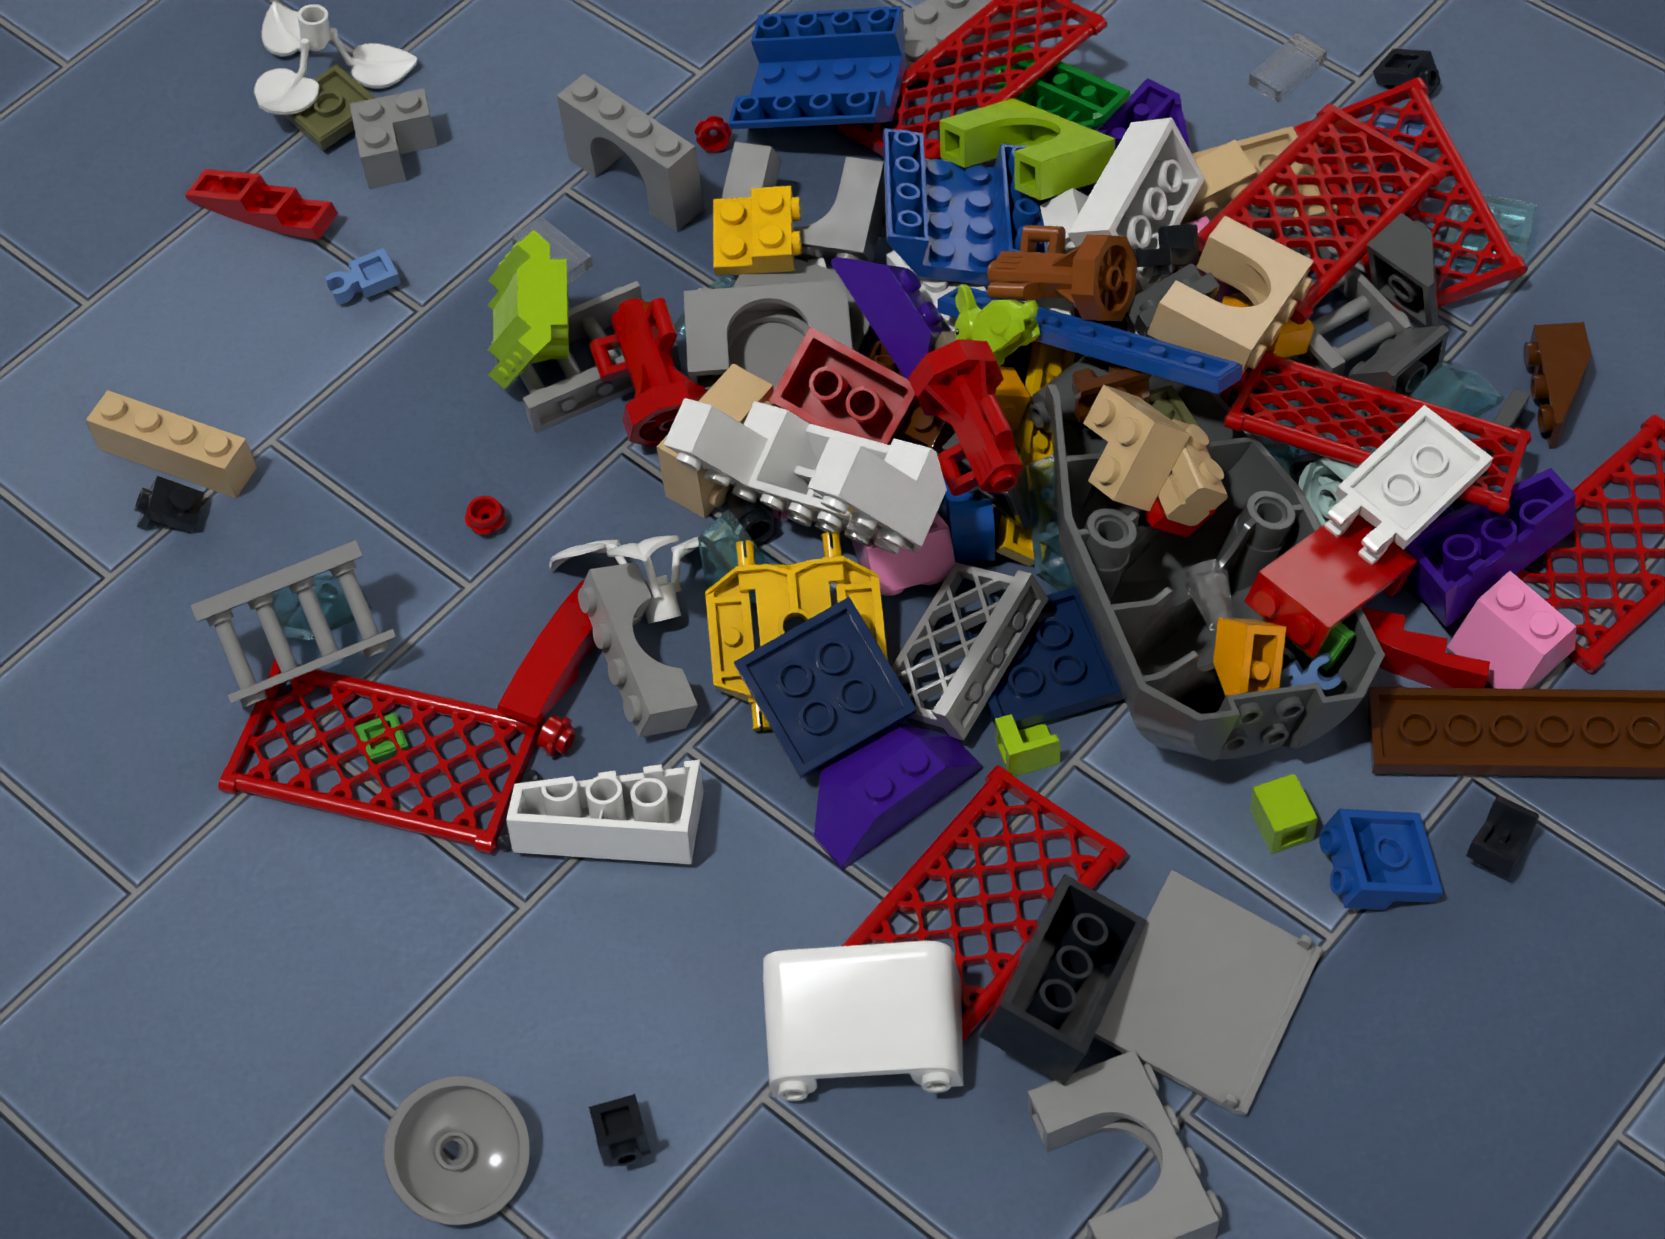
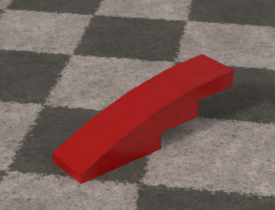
[185,169,338,240]
[497,580,596,726]
[1361,607,1490,688]

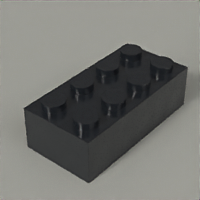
[979,874,1147,1085]

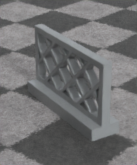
[892,562,1049,740]

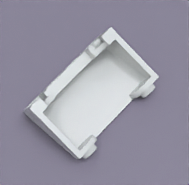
[763,941,963,1101]

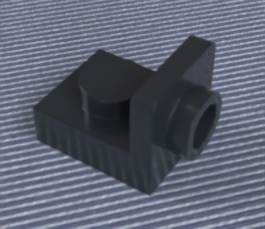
[1373,49,1441,97]

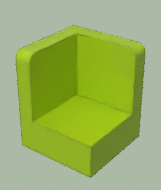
[995,714,1060,777]
[1250,774,1318,854]

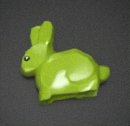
[955,284,1040,366]

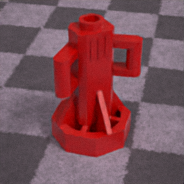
[589,298,706,447]
[908,339,1024,496]

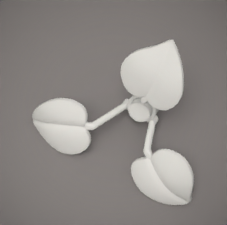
[254,1,417,115]
[549,530,746,624]

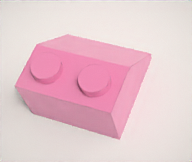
[851,513,955,596]
[1447,571,1576,689]

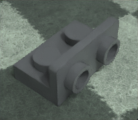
[1126,264,1219,337]

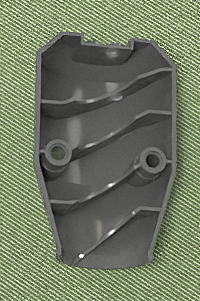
[1044,384,1385,761]

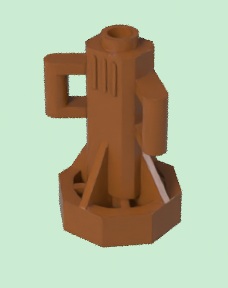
[987,225,1137,321]

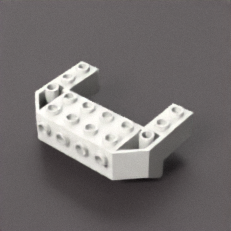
[663,398,947,554]

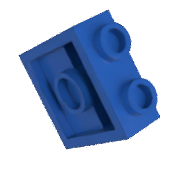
[1319,809,1443,910]

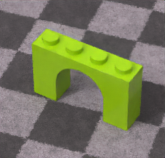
[940,98,1115,200]

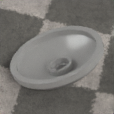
[383,1076,530,1225]

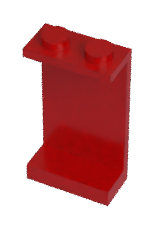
[1244,515,1417,658]

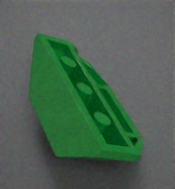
[994,44,1131,130]

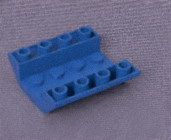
[728,6,906,129]
[883,128,1048,286]

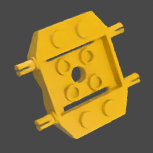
[705,532,888,731]

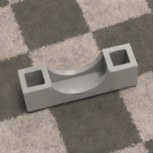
[578,562,698,738]

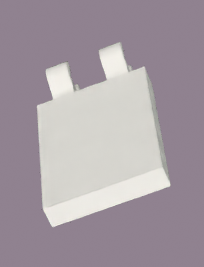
[1324,405,1493,566]

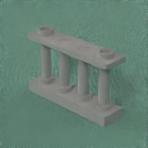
[1293,226,1412,376]
[491,281,681,434]
[190,540,396,708]

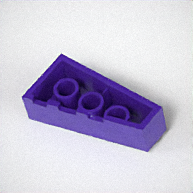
[1399,468,1576,627]

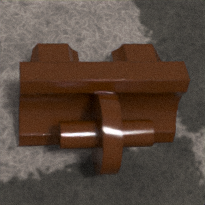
[1072,363,1152,422]

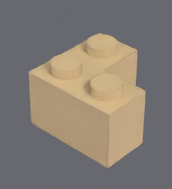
[1083,385,1191,511]

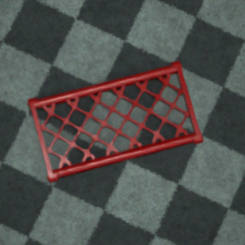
[836,0,1107,160]
[1294,77,1528,319]
[1198,104,1446,325]
[1224,350,1531,515]
[1516,415,1665,674]
[218,659,545,854]
[842,765,1127,1044]

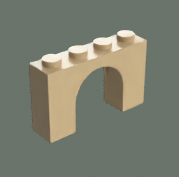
[1147,215,1313,375]

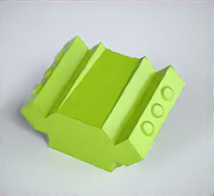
[487,229,569,389]

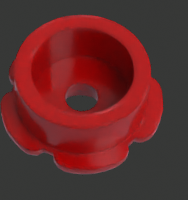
[694,115,732,152]
[465,496,506,535]
[537,715,576,757]

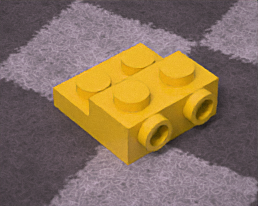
[713,186,802,276]

